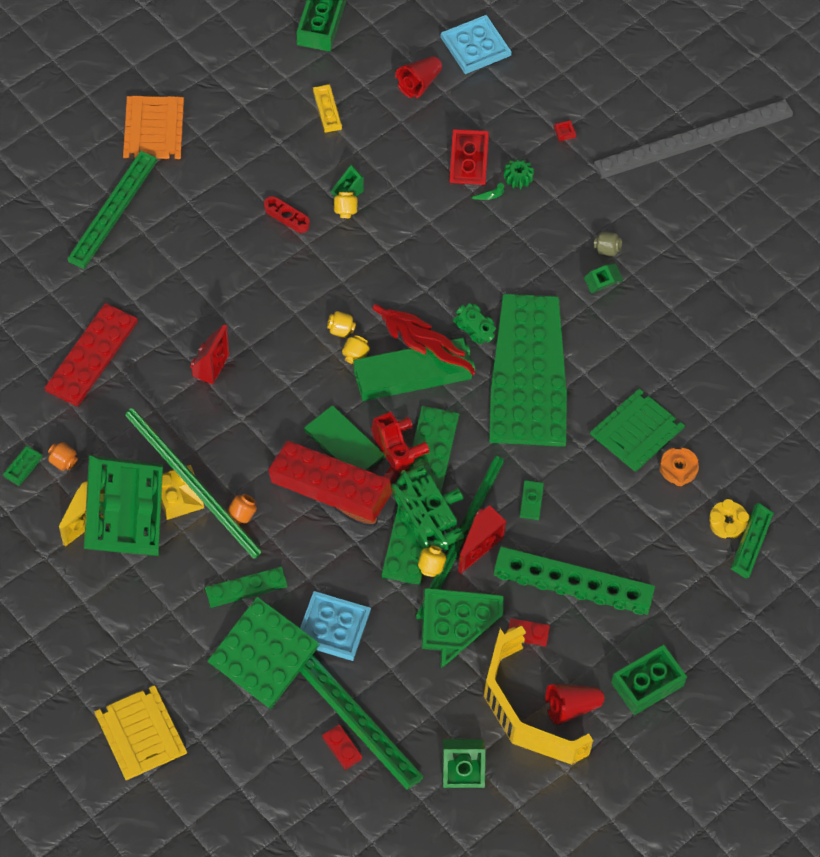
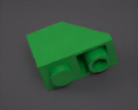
[584,264,623,294]

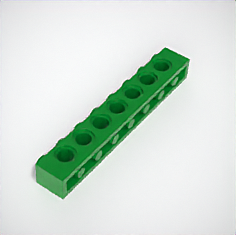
[494,547,655,615]

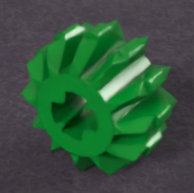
[503,159,534,190]

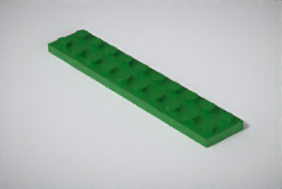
[382,406,459,585]

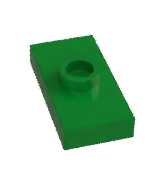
[3,445,43,486]
[520,480,544,520]

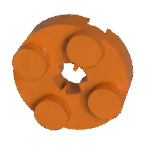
[659,448,699,486]

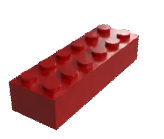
[268,440,392,522]

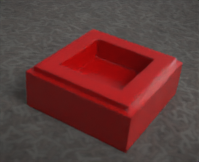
[553,120,576,141]

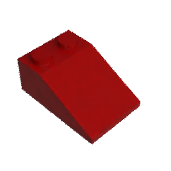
[450,129,489,185]
[190,324,229,385]
[458,505,506,574]

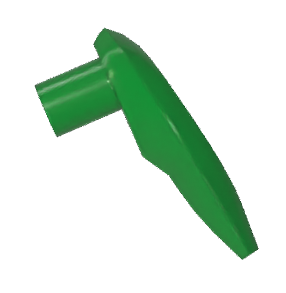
[471,183,505,200]

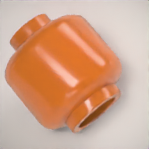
[48,442,78,471]
[228,494,257,524]

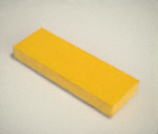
[313,84,342,133]

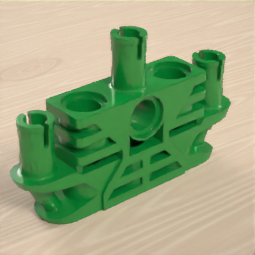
[391,465,464,550]

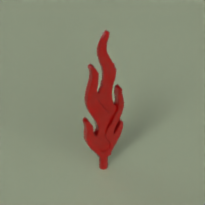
[372,304,475,375]

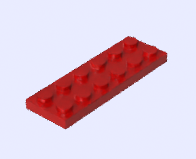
[45,303,138,407]

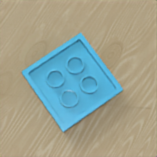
[441,15,511,74]
[300,591,371,661]

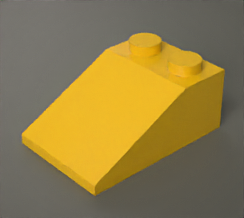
[59,481,105,547]

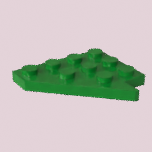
[421,588,503,668]

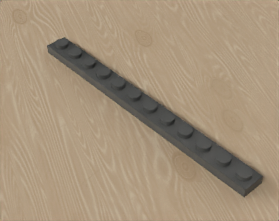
[594,100,793,179]

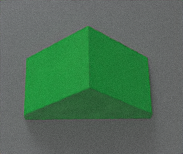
[330,165,364,197]

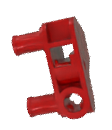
[371,412,429,472]

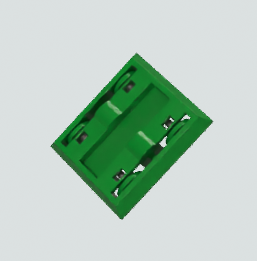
[84,455,163,556]

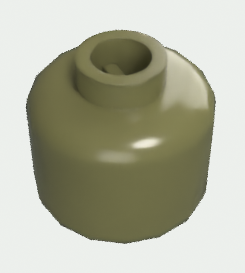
[594,232,622,256]

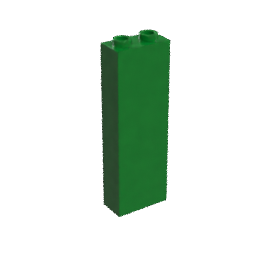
[353,338,475,401]

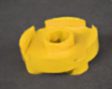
[709,499,749,539]

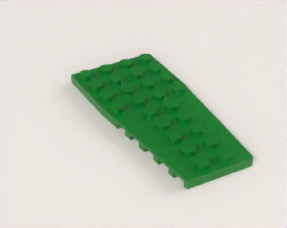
[489,294,567,447]

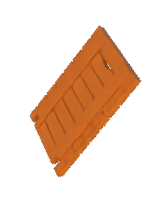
[123,96,184,159]

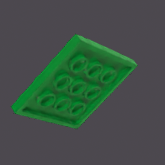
[208,597,320,710]

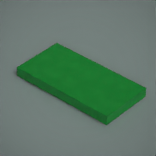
[304,405,385,471]

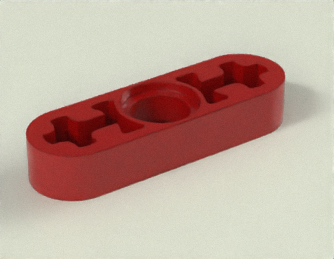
[264,196,310,233]

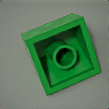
[442,739,485,788]

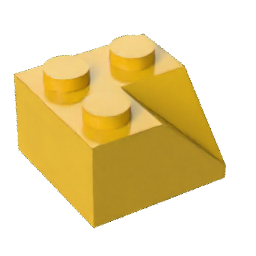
[161,465,204,520]

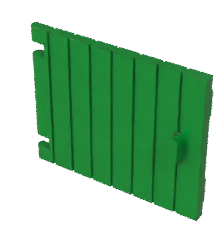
[590,389,685,472]

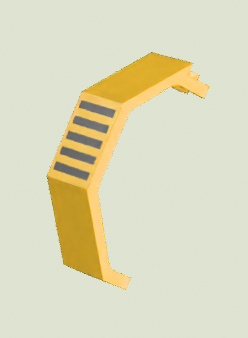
[484,626,593,765]

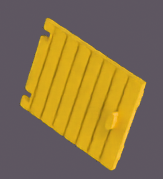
[94,685,187,780]

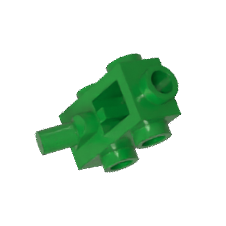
[453,303,496,345]

